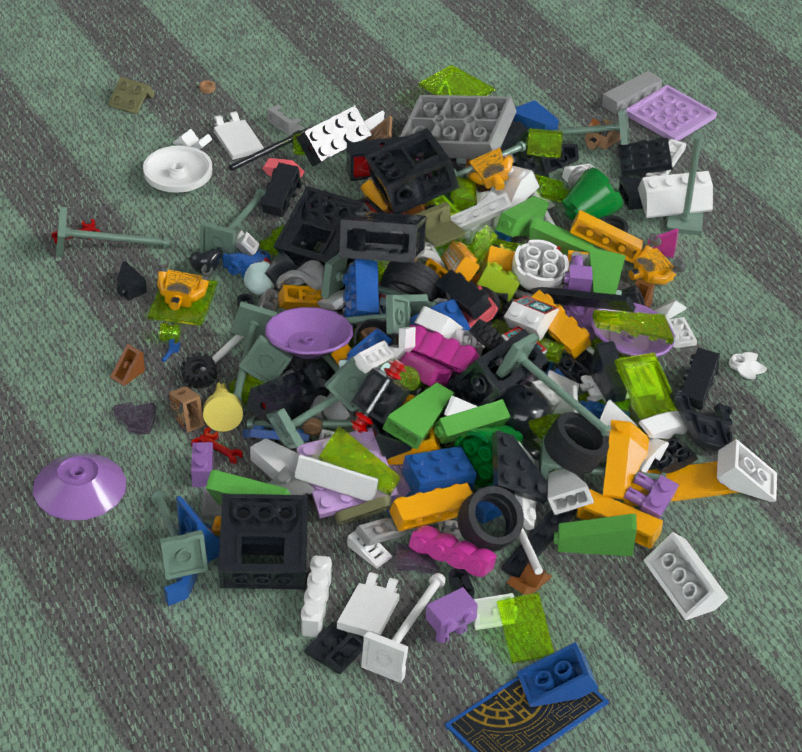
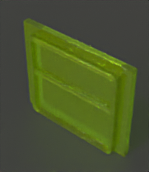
[419,64,495,96]
[148,280,218,326]
[614,352,677,421]

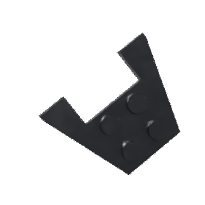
[669,390,732,452]

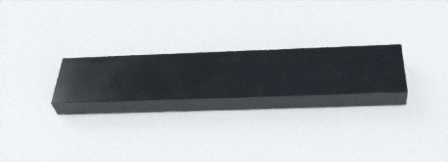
[531,287,636,312]
[501,508,577,578]

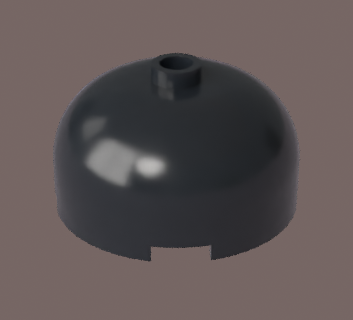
[494,385,551,439]

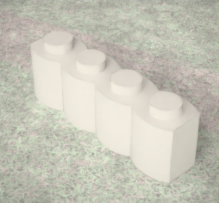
[301,555,332,638]

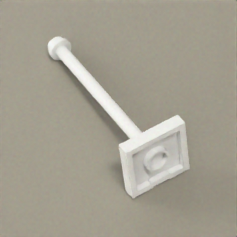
[361,573,445,683]

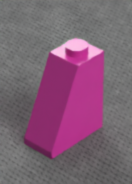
[401,351,454,387]

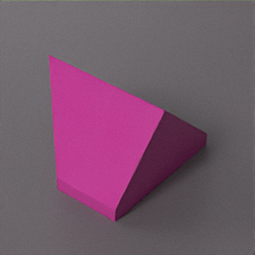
[648,229,679,258]

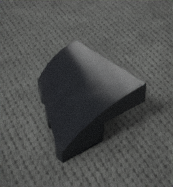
[543,144,579,173]

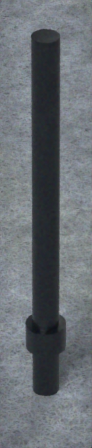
[229,127,312,171]

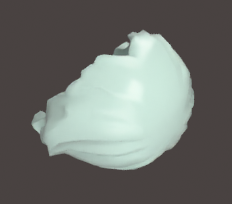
[244,261,275,295]

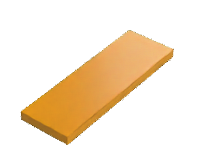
[622,461,740,507]

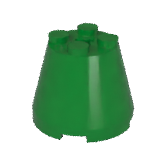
[561,167,623,220]
[454,425,523,488]

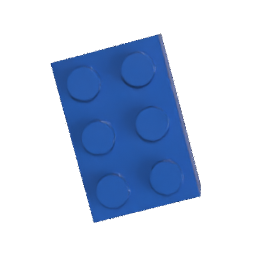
[343,259,379,327]
[402,446,477,495]

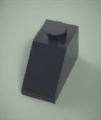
[117,261,147,301]

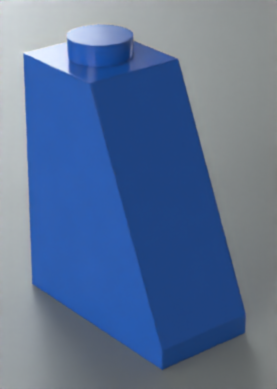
[513,100,559,132]

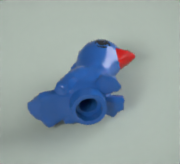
[222,250,271,278]

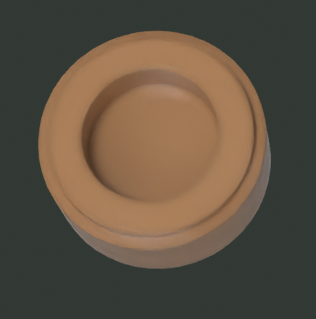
[199,80,215,93]
[302,417,323,436]

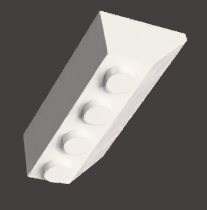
[638,171,713,218]
[643,532,729,620]

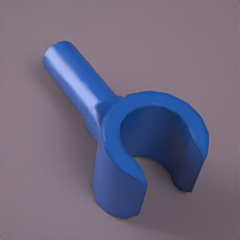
[161,339,180,362]

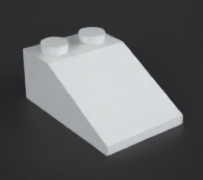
[490,166,539,207]
[717,439,777,502]

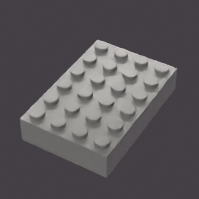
[400,95,516,158]

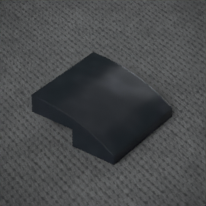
[304,622,364,674]

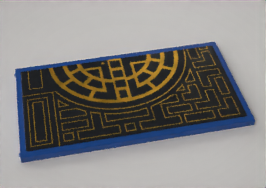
[445,652,609,752]

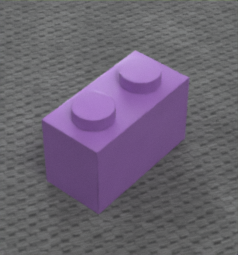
[191,442,214,487]

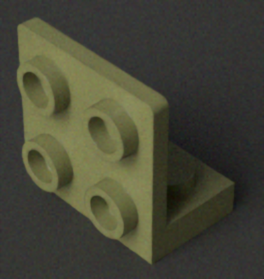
[108,77,155,114]
[415,202,466,247]

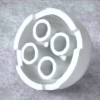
[512,240,569,291]

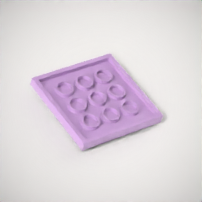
[627,85,717,141]
[297,427,399,518]

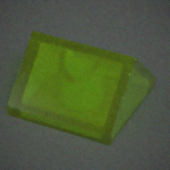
[527,128,563,158]
[450,176,477,212]

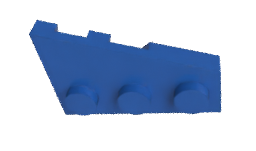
[243,425,310,442]

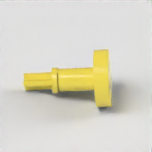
[203,382,243,432]

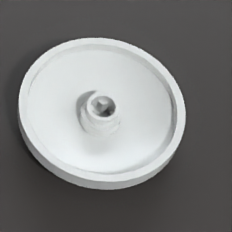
[143,146,212,192]

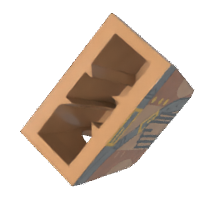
[585,115,621,150]
[168,387,205,433]

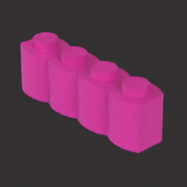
[410,324,480,374]
[409,525,497,577]

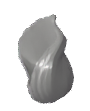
[276,260,325,290]

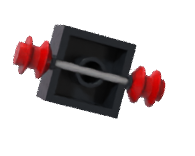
[350,359,412,433]

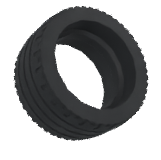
[380,261,440,302]
[544,412,609,475]
[457,486,524,551]

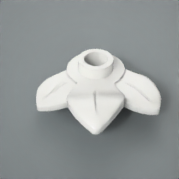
[729,352,767,379]

